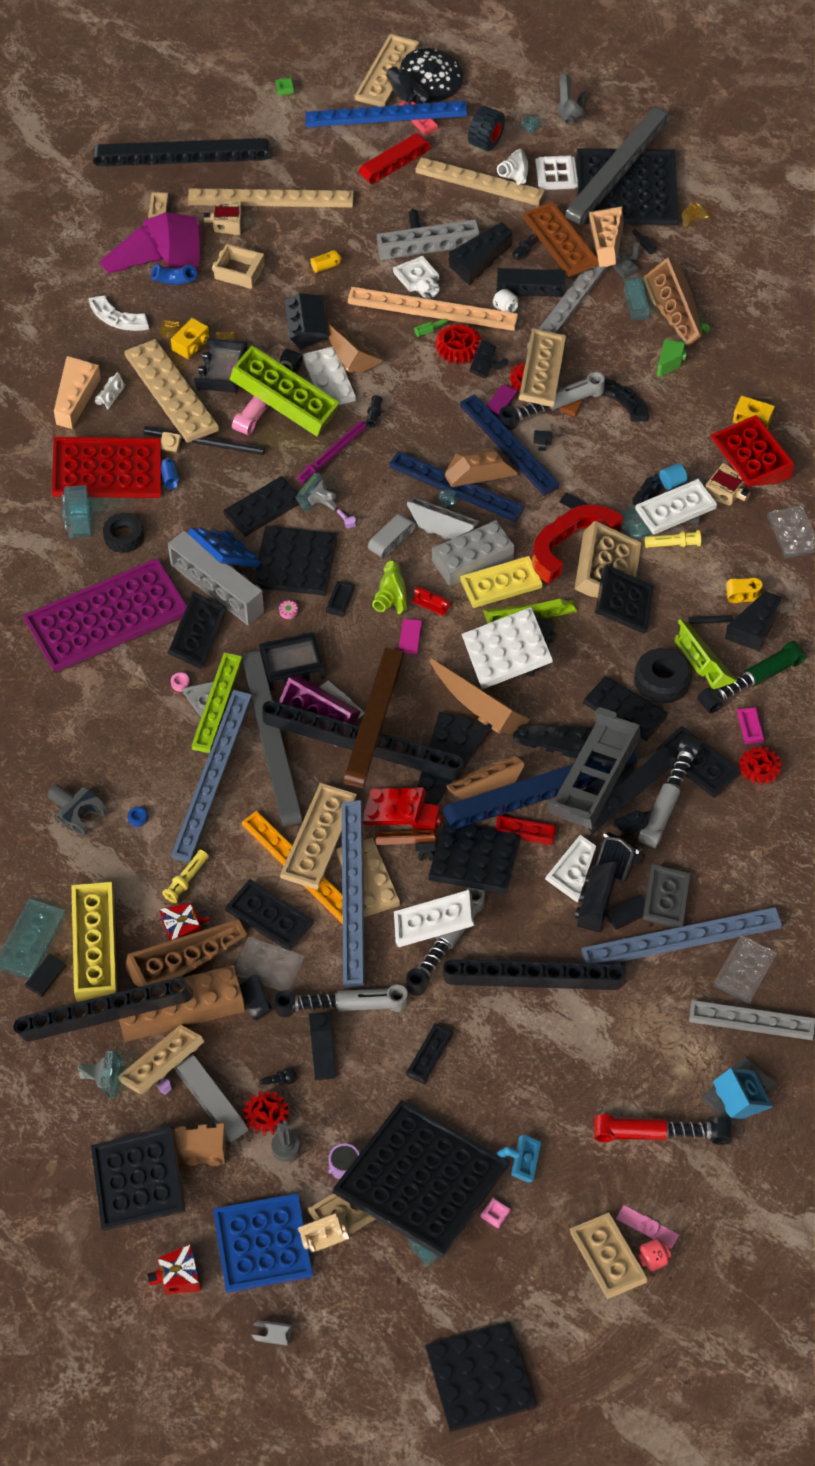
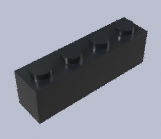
[497,268,565,297]

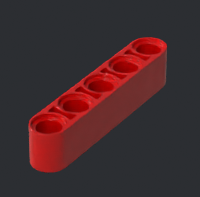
[359,133,431,184]

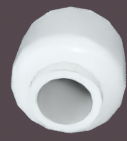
[493,289,518,313]

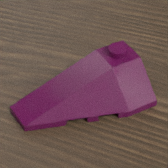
[99,225,163,274]

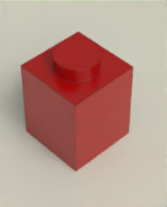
[412,803,442,832]

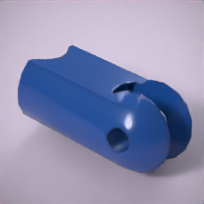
[161,458,179,489]

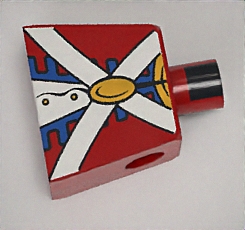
[159,903,210,941]
[147,1245,201,1294]

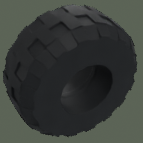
[634,648,692,704]

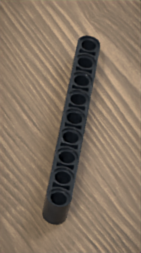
[443,959,625,990]
[13,977,193,1042]

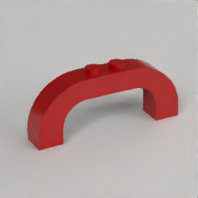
[532,505,624,584]

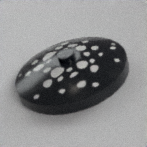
[400,48,463,100]

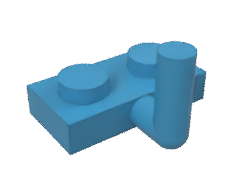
[495,1134,541,1183]

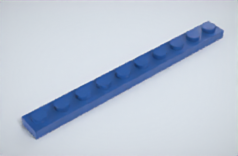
[305,101,467,127]

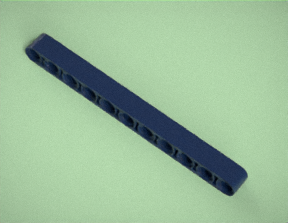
[443,748,641,829]

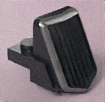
[596,832,646,883]

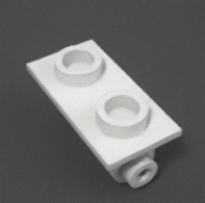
[95,372,126,409]

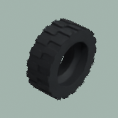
[103,513,144,553]

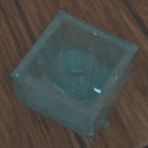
[61,485,91,538]

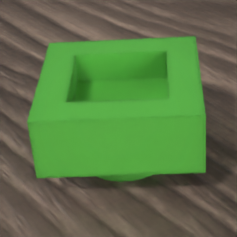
[275,78,294,96]

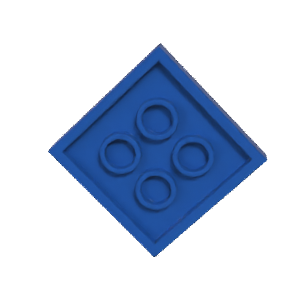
[188,527,261,568]

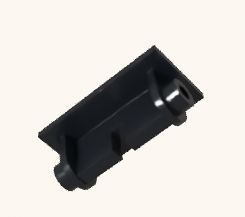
[632,474,662,506]
[614,810,650,838]

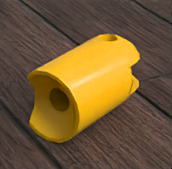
[311,251,342,273]

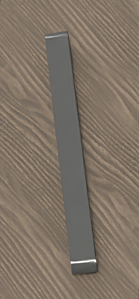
[565,106,670,225]
[241,650,302,827]

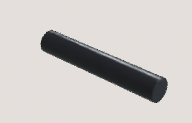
[688,615,733,624]

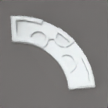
[88,295,149,331]

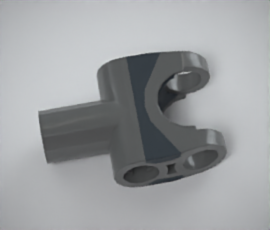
[47,784,107,835]

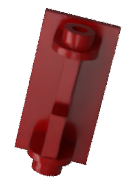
[411,587,453,617]

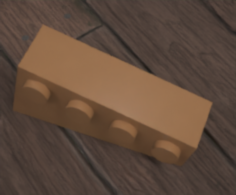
[140,1123,227,1166]

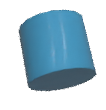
[659,463,687,490]

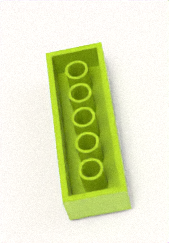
[230,345,340,436]

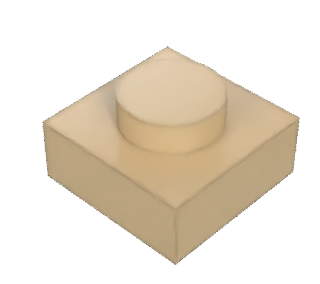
[161,432,181,453]

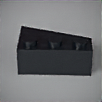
[725,591,782,652]

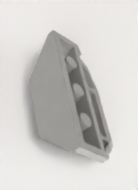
[407,497,480,540]

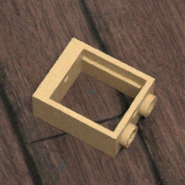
[212,244,265,289]

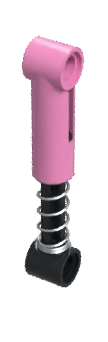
[232,348,303,436]

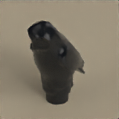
[386,66,431,105]

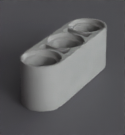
[368,513,416,559]

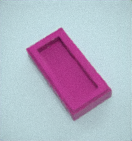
[399,619,422,654]
[737,707,764,745]

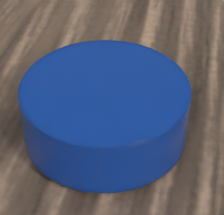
[128,807,148,827]

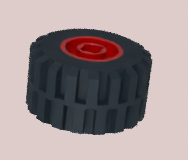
[468,105,505,152]

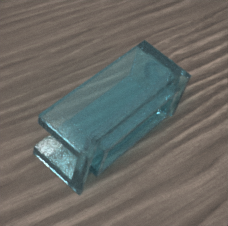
[624,277,650,321]

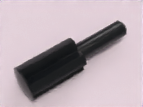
[632,229,657,255]

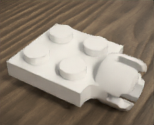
[393,256,439,299]

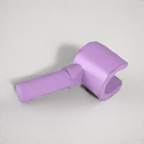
[337,509,356,528]
[157,1077,172,1095]

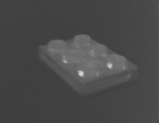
[767,505,815,559]
[713,935,777,1004]
[234,937,305,991]

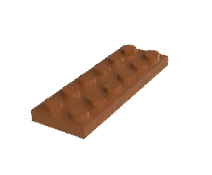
[523,202,598,277]

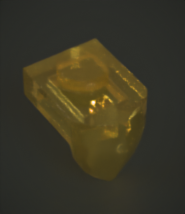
[681,202,709,228]

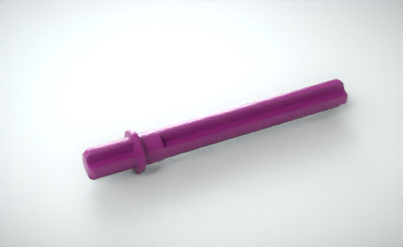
[297,421,367,484]

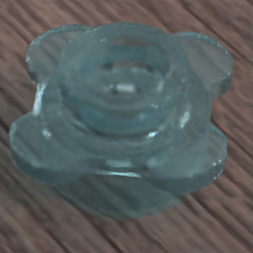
[520,116,540,132]
[439,489,457,508]

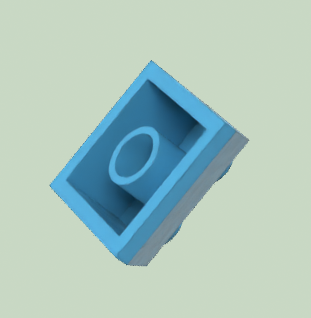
[713,1068,773,1119]

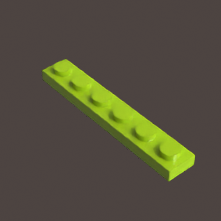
[191,653,242,753]

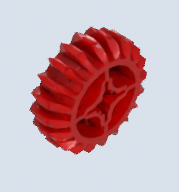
[435,323,481,365]

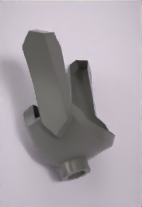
[557,74,588,125]

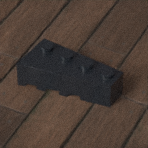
[449,222,512,286]

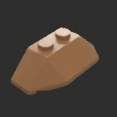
[445,448,517,487]
[446,756,524,799]

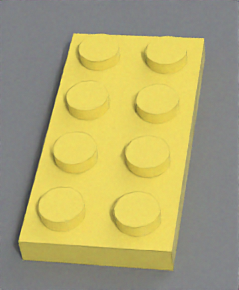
[460,556,542,608]

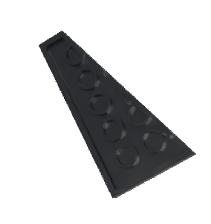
[417,711,493,806]
[513,725,627,771]

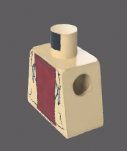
[204,200,242,235]
[705,463,750,505]

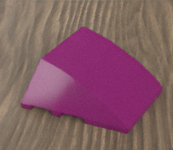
[143,212,204,269]

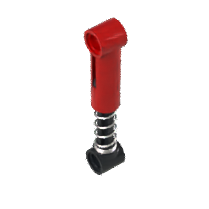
[594,1114,732,1145]

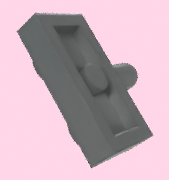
[612,242,640,279]

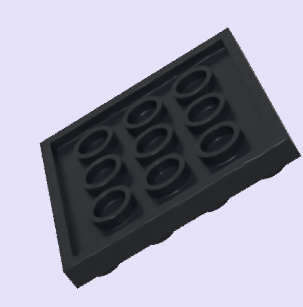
[253,525,337,596]
[428,821,521,894]
[91,1126,186,1231]
[425,1322,536,1432]

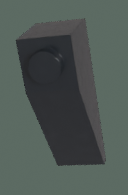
[309,1011,336,1081]

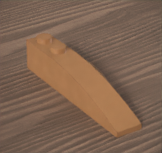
[643,257,702,346]
[429,658,530,735]
[125,919,247,987]

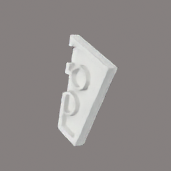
[545,835,596,902]

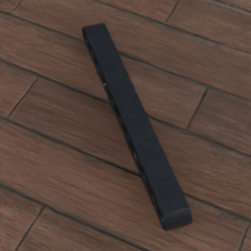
[93,138,270,167]
[262,701,463,780]

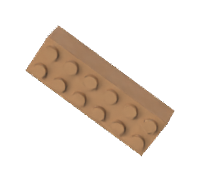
[119,965,245,1042]

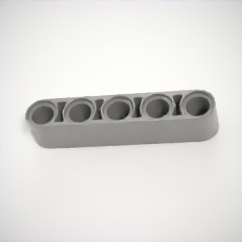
[174,1054,248,1143]

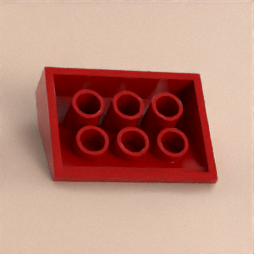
[710,415,794,487]

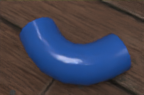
[151,264,197,285]

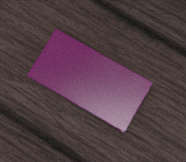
[486,384,517,418]

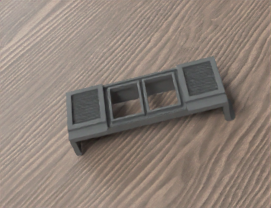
[547,708,641,829]

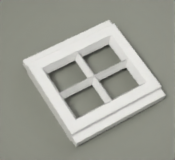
[535,156,577,190]

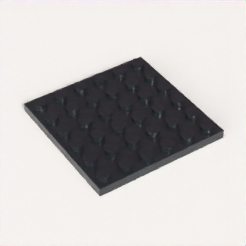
[577,148,678,225]
[332,1100,509,1259]

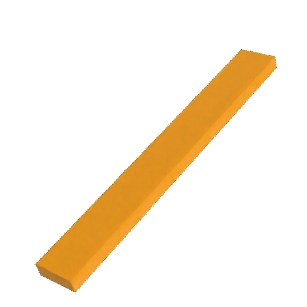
[242,811,343,924]

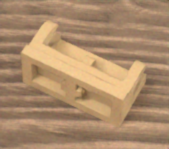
[298,1213,351,1253]

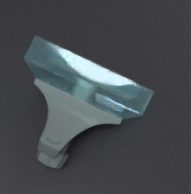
[78,1050,123,1098]

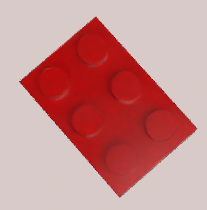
[363,787,426,825]

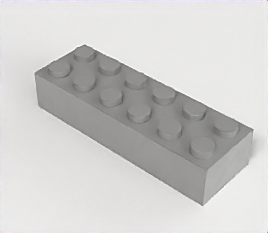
[168,531,264,626]

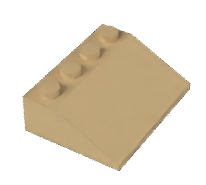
[575,521,641,598]

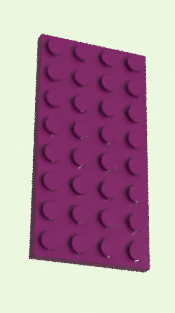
[23,558,186,673]

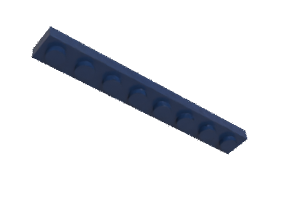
[460,394,559,496]
[389,451,524,523]

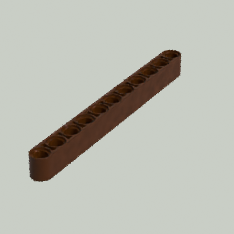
[344,647,404,788]

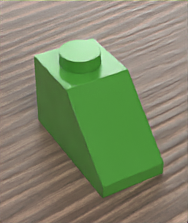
[657,339,687,377]

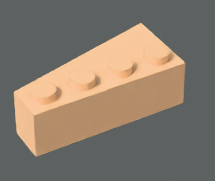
[589,207,624,267]
[54,356,101,429]

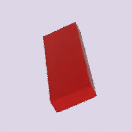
[495,815,556,845]

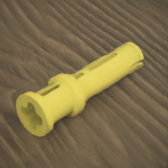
[645,530,701,548]
[163,850,209,903]

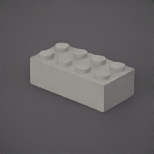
[432,520,514,587]

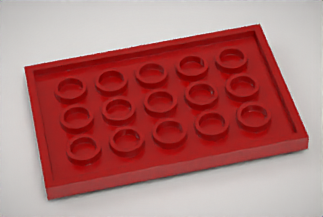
[52,437,161,498]

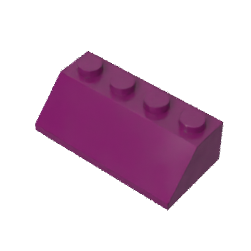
[279,676,361,747]

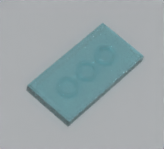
[0,898,66,980]

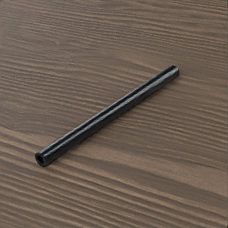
[143,426,265,455]

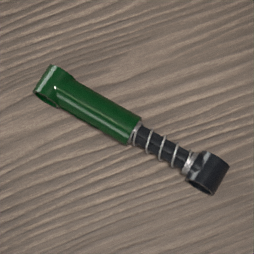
[697,641,807,714]

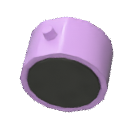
[328,1143,361,1179]

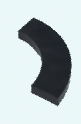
[602,379,649,422]

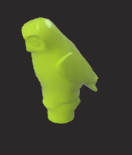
[372,561,407,614]

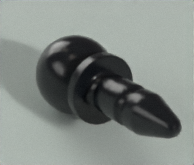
[260,1068,297,1085]

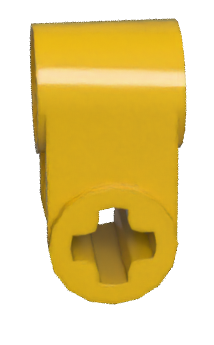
[726,578,762,603]

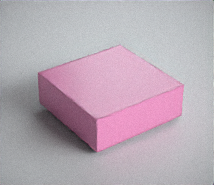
[481,1198,511,1229]

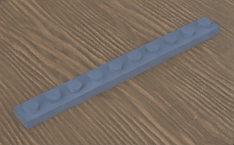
[171,690,252,863]
[342,800,365,988]
[581,907,782,964]

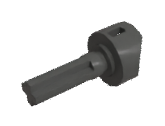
[271,1121,300,1162]

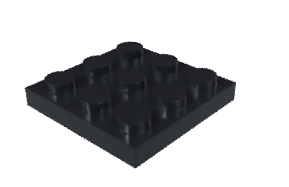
[595,565,654,634]

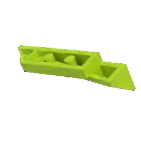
[483,598,577,624]
[675,619,737,689]

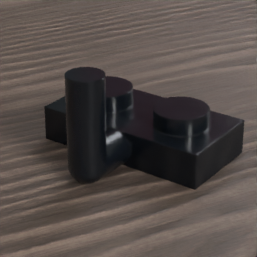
[469,339,509,379]

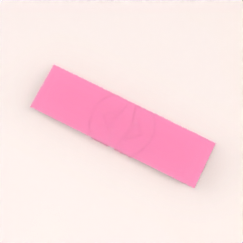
[616,1205,679,1249]

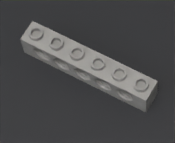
[377,220,479,260]

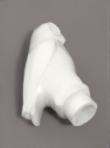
[497,149,528,185]

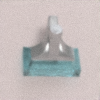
[296,473,337,511]

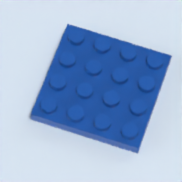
[213,1193,313,1293]

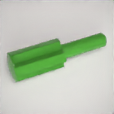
[414,318,448,337]

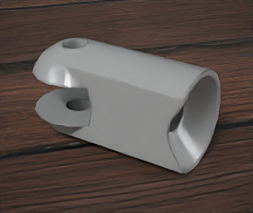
[251,1321,291,1346]

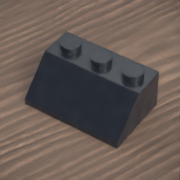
[284,293,330,349]
[575,861,617,932]

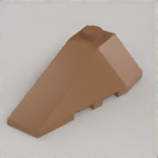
[328,321,383,373]

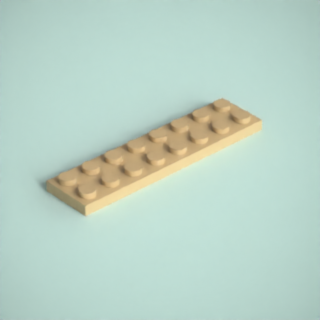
[124,339,219,443]

